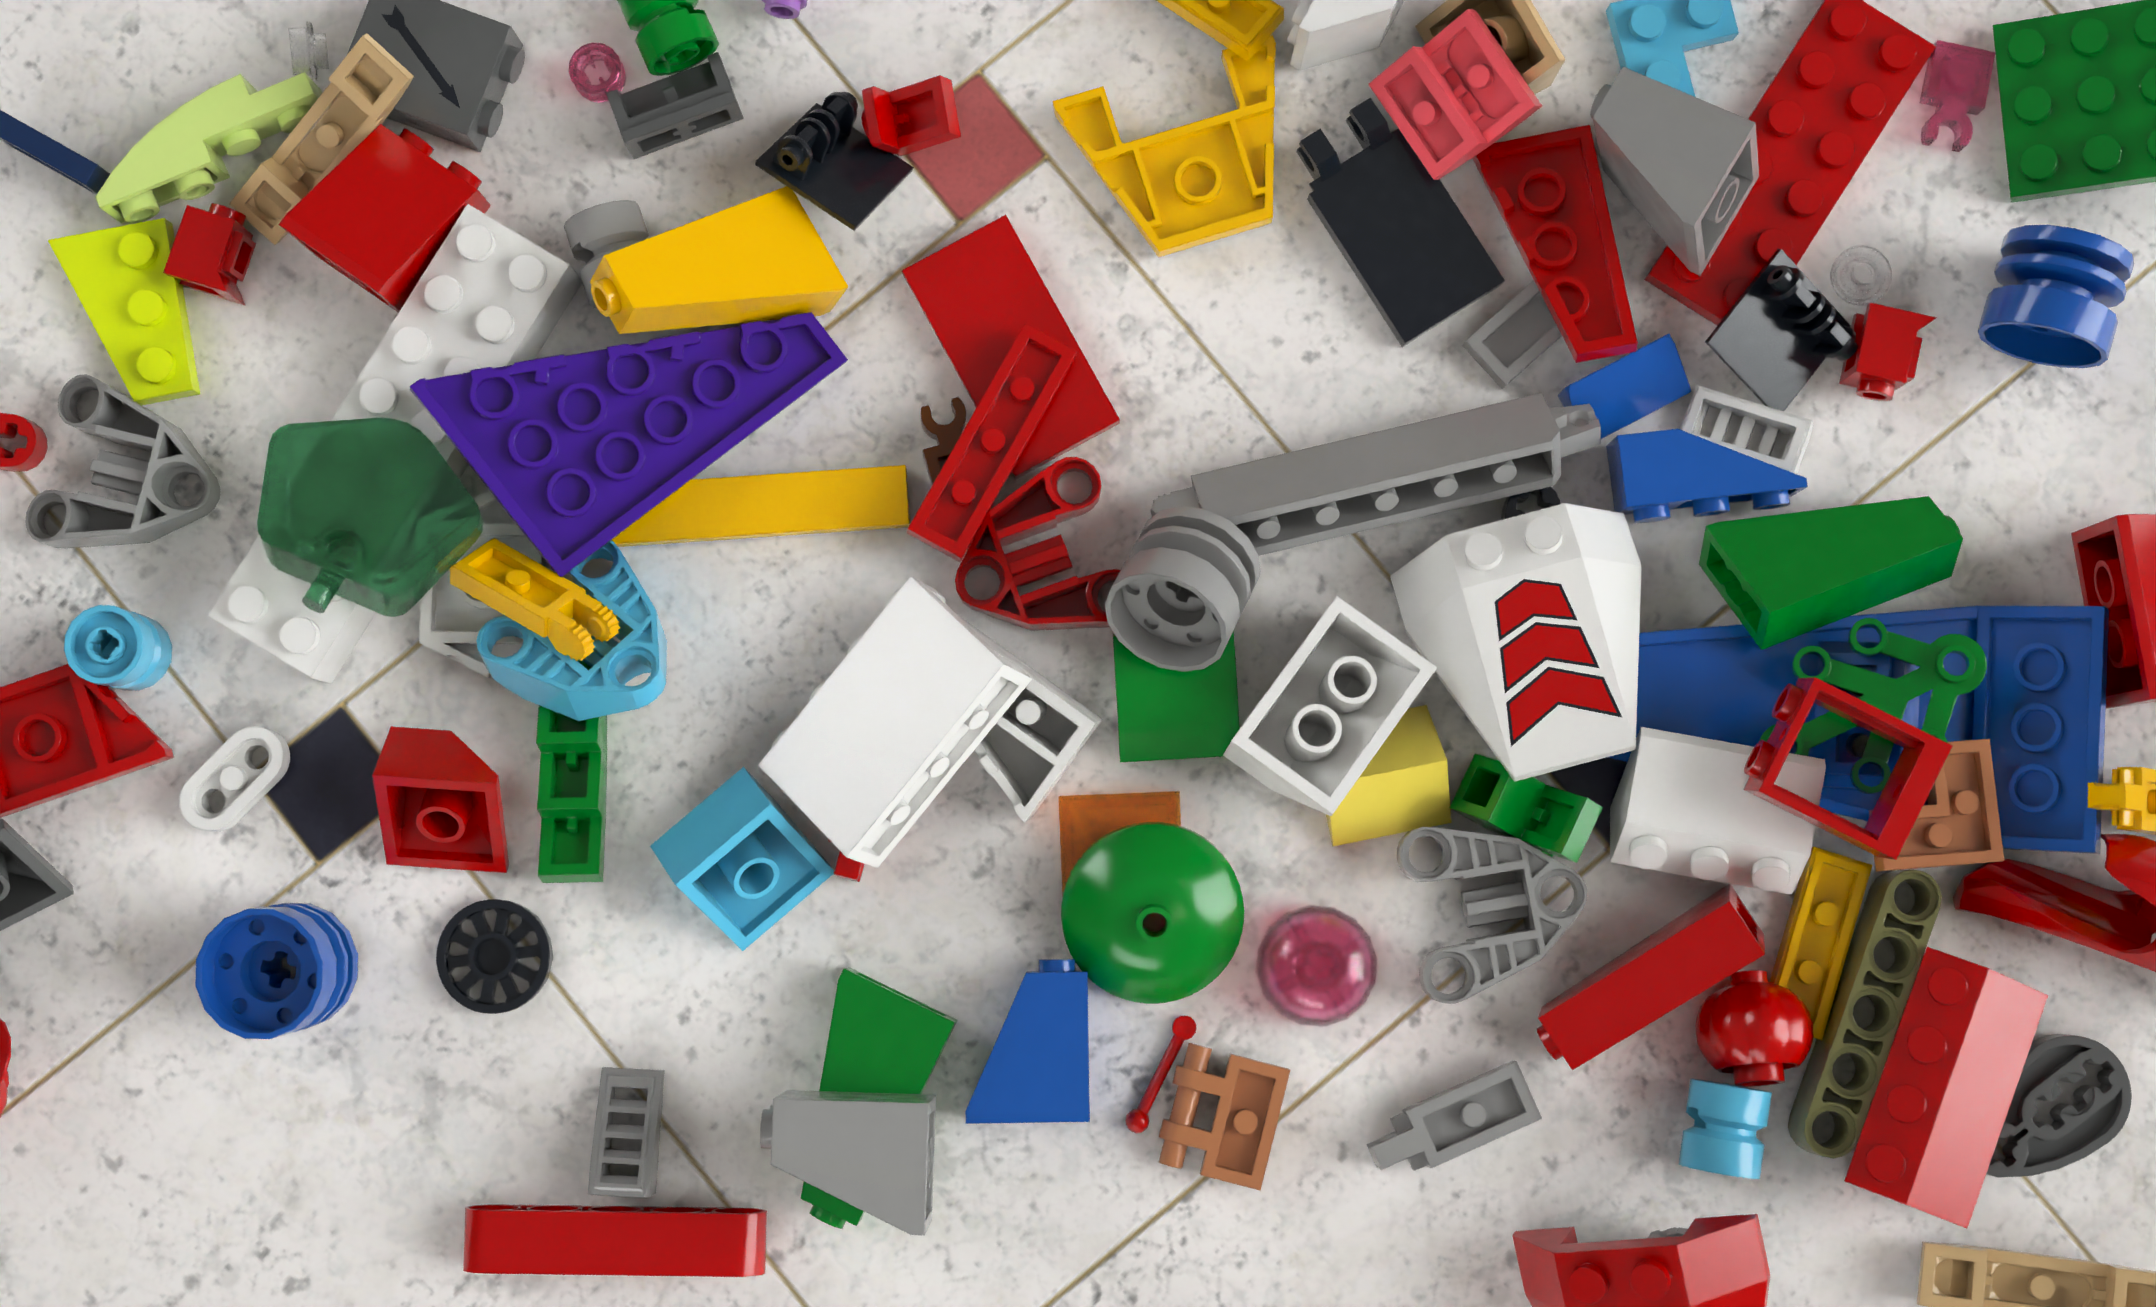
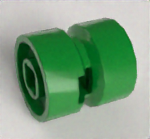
[617,0,719,76]

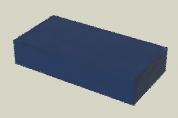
[0,110,110,195]

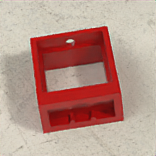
[1743,677,1953,860]

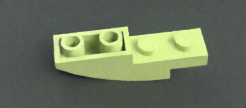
[95,72,322,223]

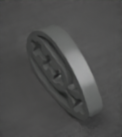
[1987,1034,2132,1178]

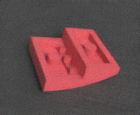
[1368,9,1542,180]

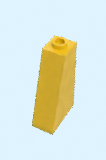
[590,186,848,334]

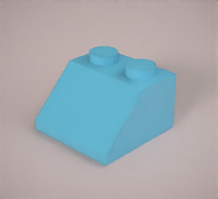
[650,767,834,951]

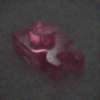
[1919,40,1996,152]

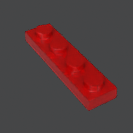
[907,322,1078,562]

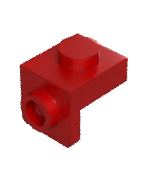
[861,75,961,156]

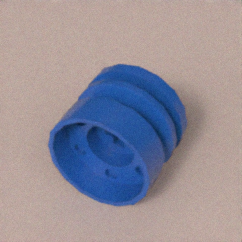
[1978,225,2134,368]
[195,903,358,1039]

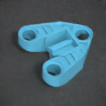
[476,541,667,721]

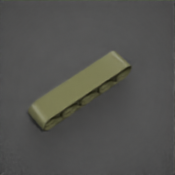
[1788,869,1942,1159]

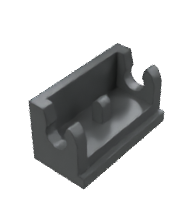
[606,52,744,159]

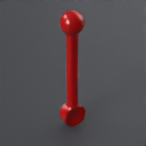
[1125,1016,1197,1133]

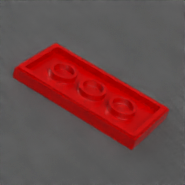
[902,215,1120,479]

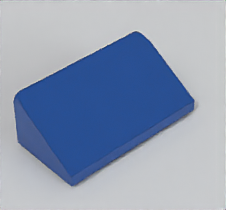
[1558,334,1692,439]

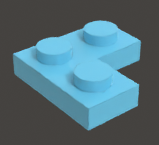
[1606,0,1739,97]

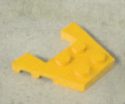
[1053,35,1276,258]

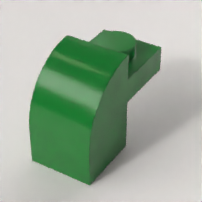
[1449,753,1603,863]

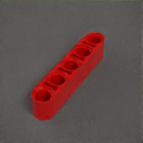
[463,1204,767,1277]

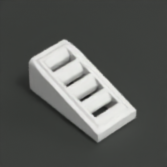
[1680,385,1813,474]

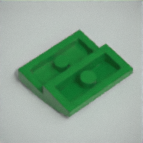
[1113,631,1240,762]

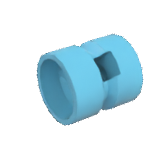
[64,605,172,691]
[1679,1079,1772,1179]

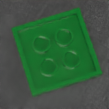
[1993,0,2156,203]

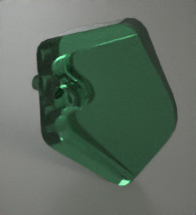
[257,418,484,617]

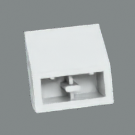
[1287,0,1405,70]

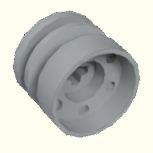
[1105,506,1260,672]

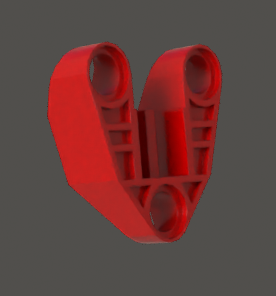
[955,457,1120,631]

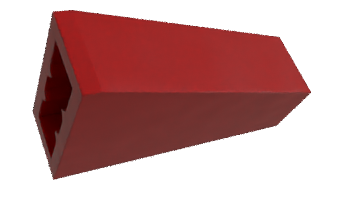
[1537,884,1765,1070]

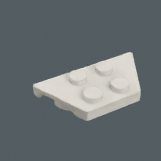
[419,490,546,682]

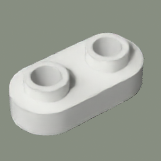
[179,726,290,831]

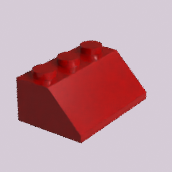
[2071,514,2156,709]

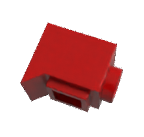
[163,203,256,306]
[1839,302,1937,401]

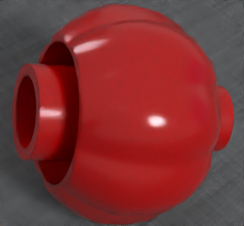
[1695,970,1814,1087]

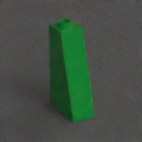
[1699,496,1963,650]
[801,967,957,1229]

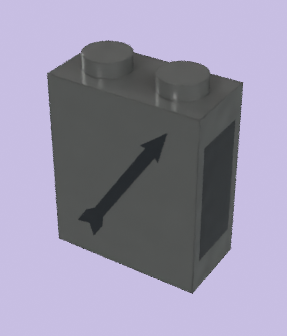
[346,0,525,152]

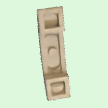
[229,33,414,245]
[1917,1242,2156,1307]

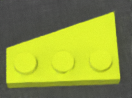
[48,218,200,405]

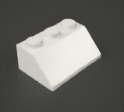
[1223,596,1437,816]
[1610,727,1826,895]

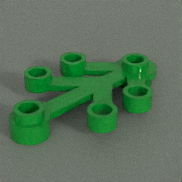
[1759,618,1987,794]

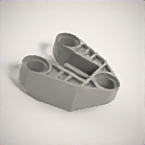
[25,374,220,548]
[1397,827,1587,1004]

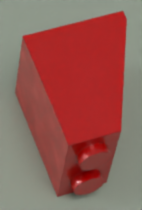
[279,124,491,313]

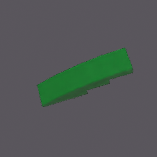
[536,660,607,883]

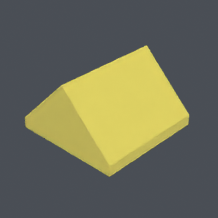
[1326,705,1452,847]

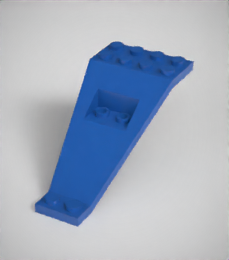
[1606,606,2109,854]

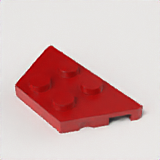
[0,664,174,818]

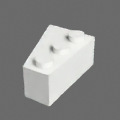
[956,614,1102,823]

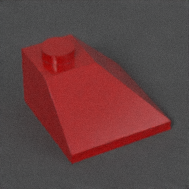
[372,726,509,873]

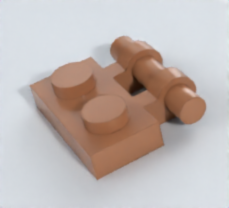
[1159,1043,1290,1191]

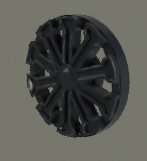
[436,899,553,1014]

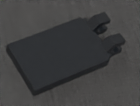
[1296,98,1505,347]

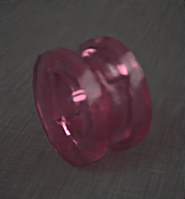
[568,43,626,103]

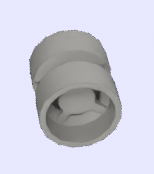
[564,200,649,308]

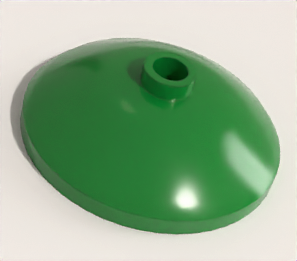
[1061,822,1244,1004]

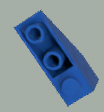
[1606,429,1808,523]

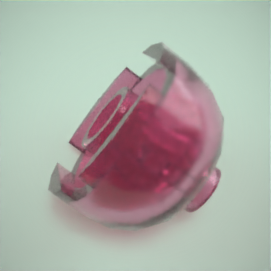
[1255,905,1378,1027]

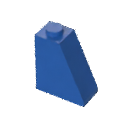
[965,959,1090,1124]

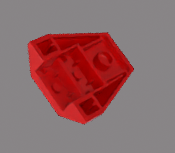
[1512,1214,1770,1307]

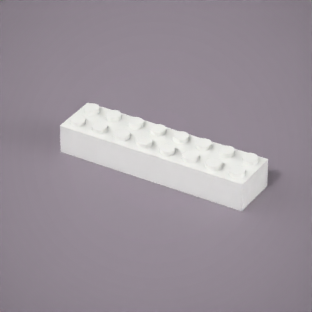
[208,204,582,684]

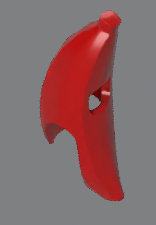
[1953,834,2156,972]

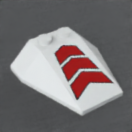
[1390,503,1641,782]

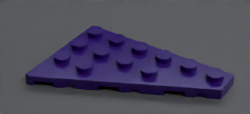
[410,312,848,577]

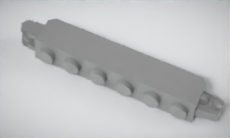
[1150,393,1601,556]

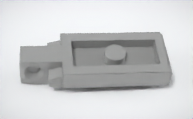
[1367,1061,1542,1171]

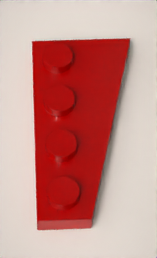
[1472,125,1638,363]

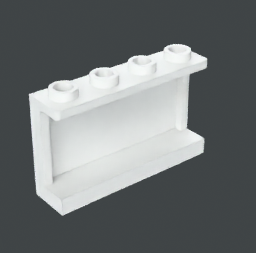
[758,577,1032,868]

